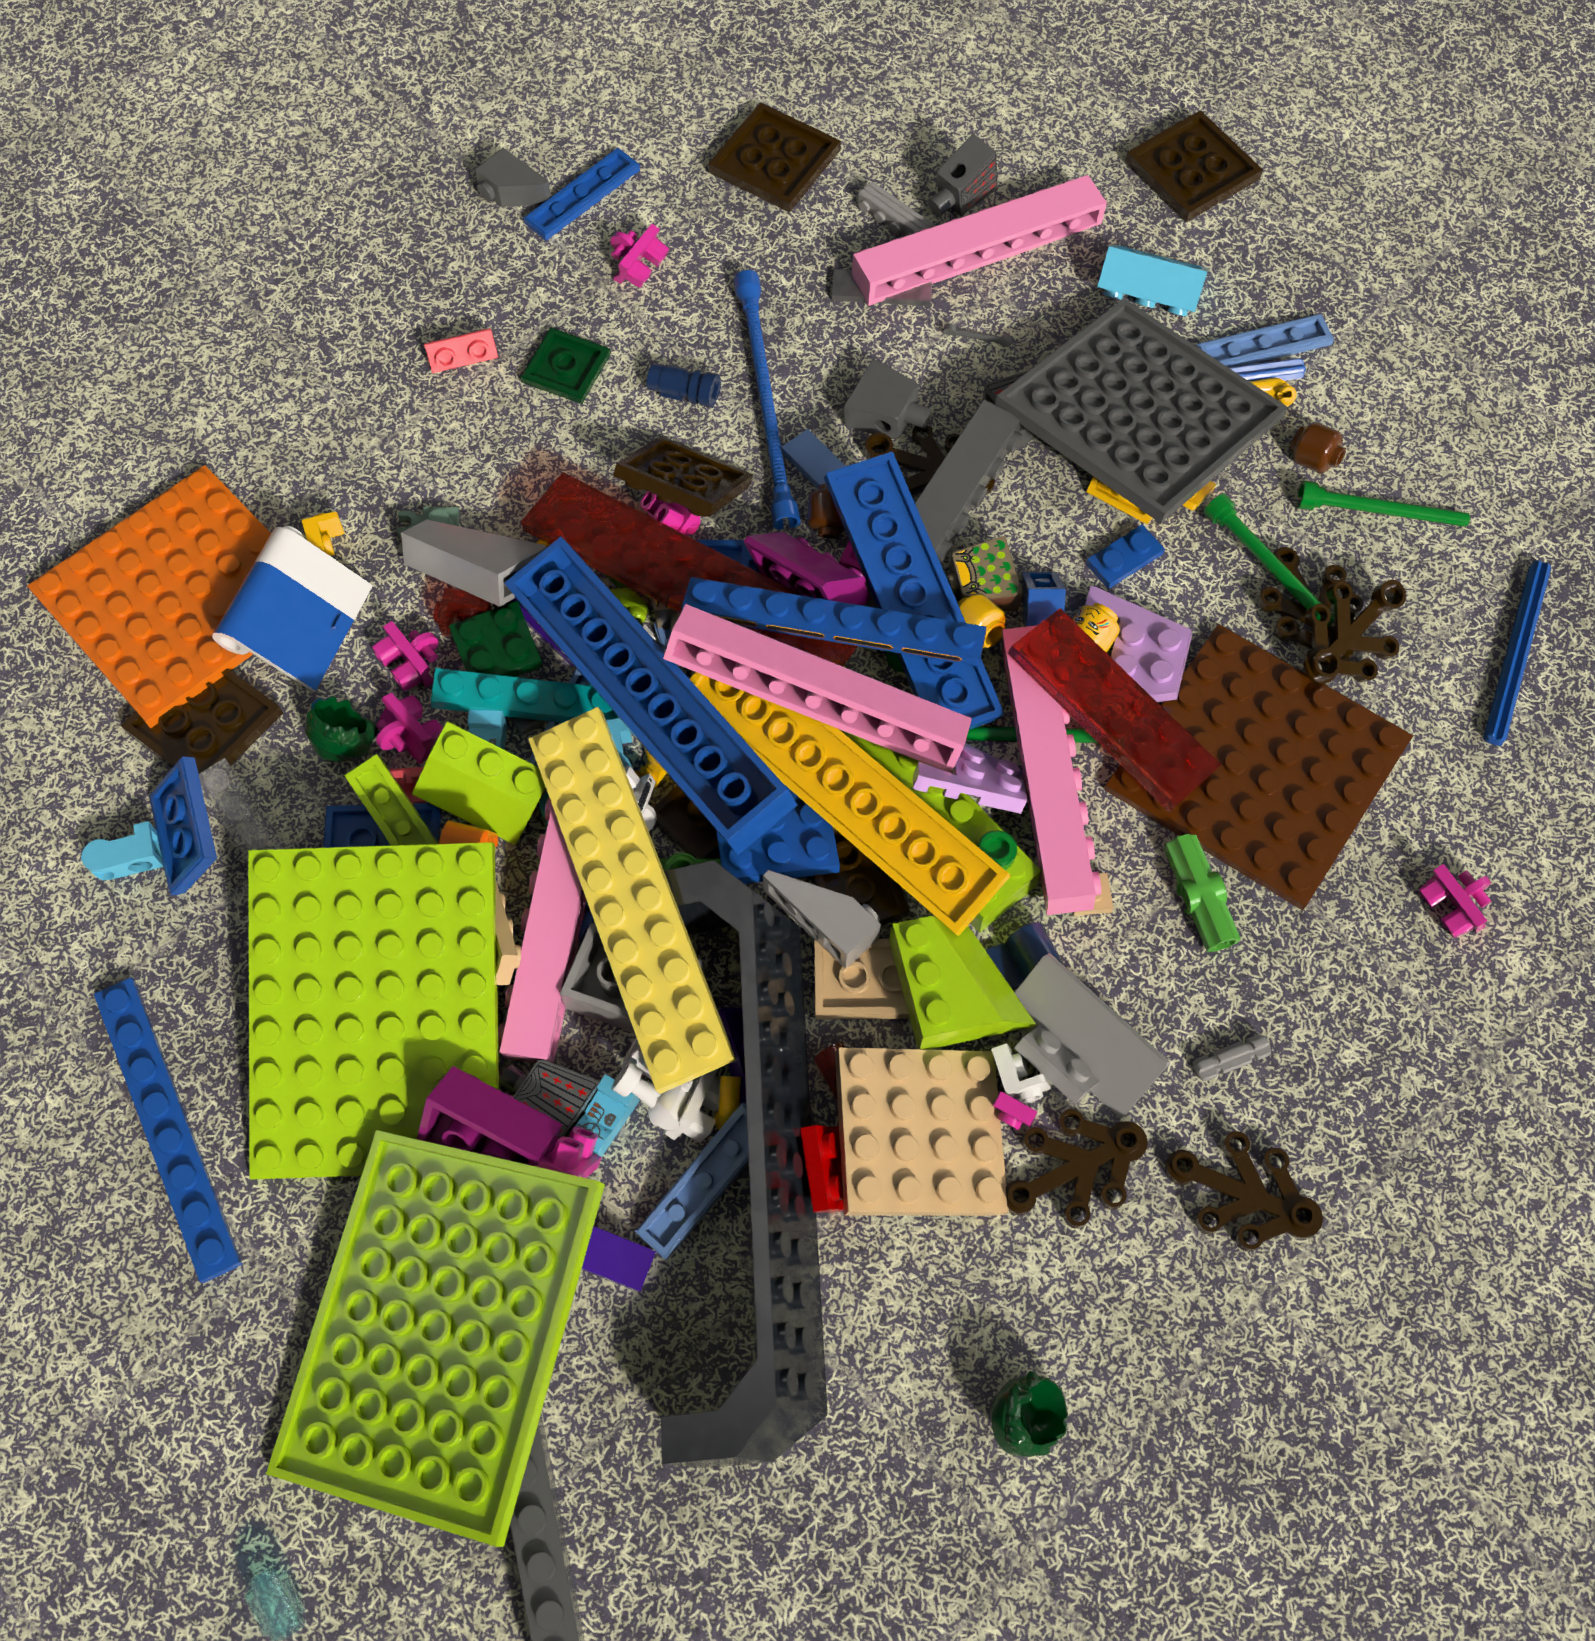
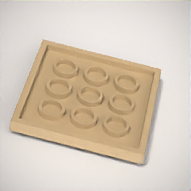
[835,1047,1009,1216]

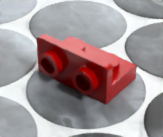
[800,1125,844,1213]

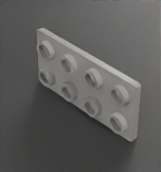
[1015,953,1170,1118]

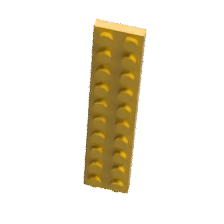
[690,672,1011,936]

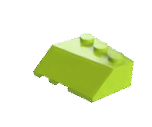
[889,916,1036,1050]

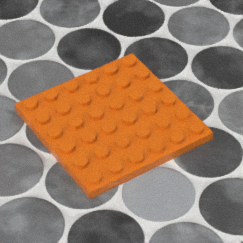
[27,465,271,729]

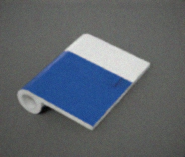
[212,526,373,692]

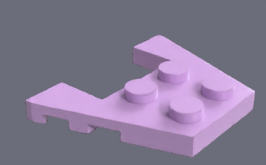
[1060,586,1192,712]
[913,743,1027,814]

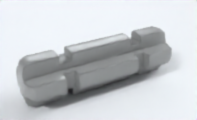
[1193,1034,1271,1081]

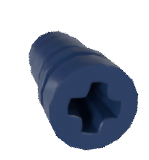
[647,363,721,408]

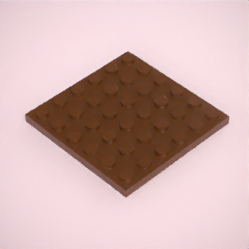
[1104,624,1414,911]

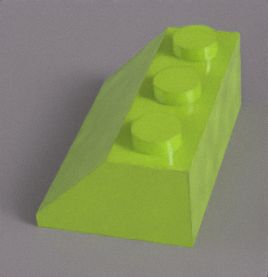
[412,721,546,845]

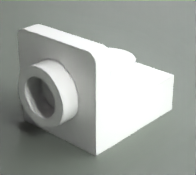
[991,1043,1051,1104]

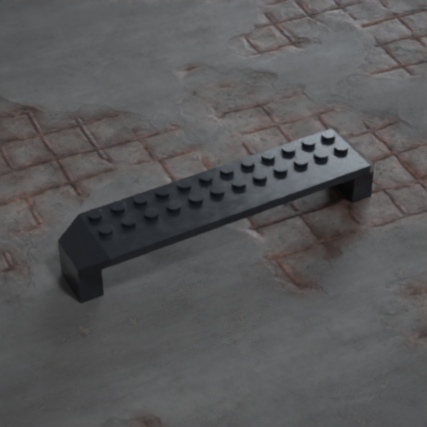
[661,860,828,1468]

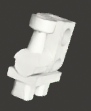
[611,1038,720,1142]

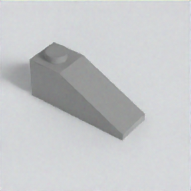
[763,870,881,969]

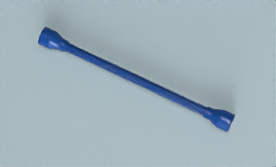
[733,270,801,530]

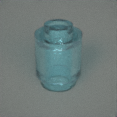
[244,1567,307,1641]

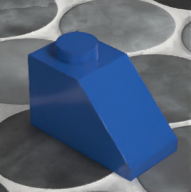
[1021,572,1066,637]

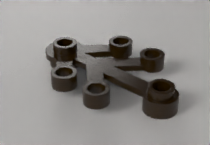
[865,425,995,495]
[1257,547,1364,661]
[1303,580,1406,684]
[1006,1109,1148,1229]
[1164,1131,1323,1252]

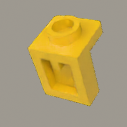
[302,512,345,556]

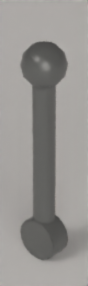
[943,323,1012,347]

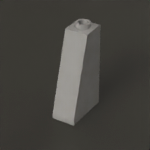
[401,520,547,606]

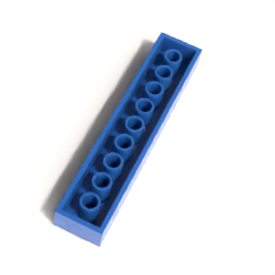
[504,536,797,856]

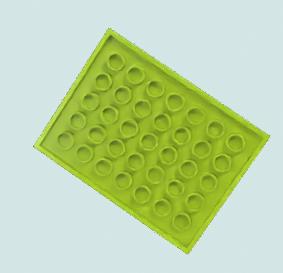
[248,842,499,1180]
[266,1130,605,1547]

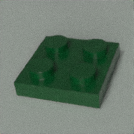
[449,601,543,677]

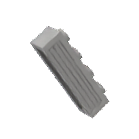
[858,181,933,237]

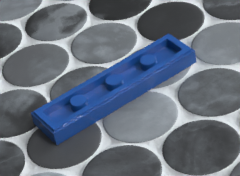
[523,147,640,241]

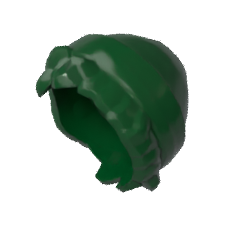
[304,696,378,762]
[990,1371,1068,1457]

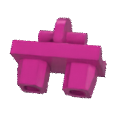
[611,223,669,288]
[639,491,700,547]
[372,621,438,691]
[376,693,443,765]
[1419,864,1492,938]
[537,1126,602,1178]

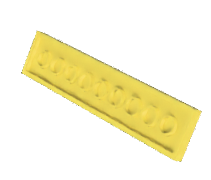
[528,707,736,1094]

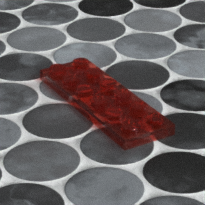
[1008,608,1222,812]

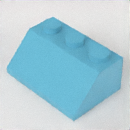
[1097,244,1209,316]

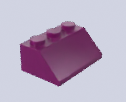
[744,532,871,606]
[417,1066,562,1167]

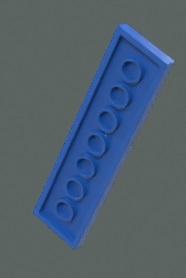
[824,451,1004,730]

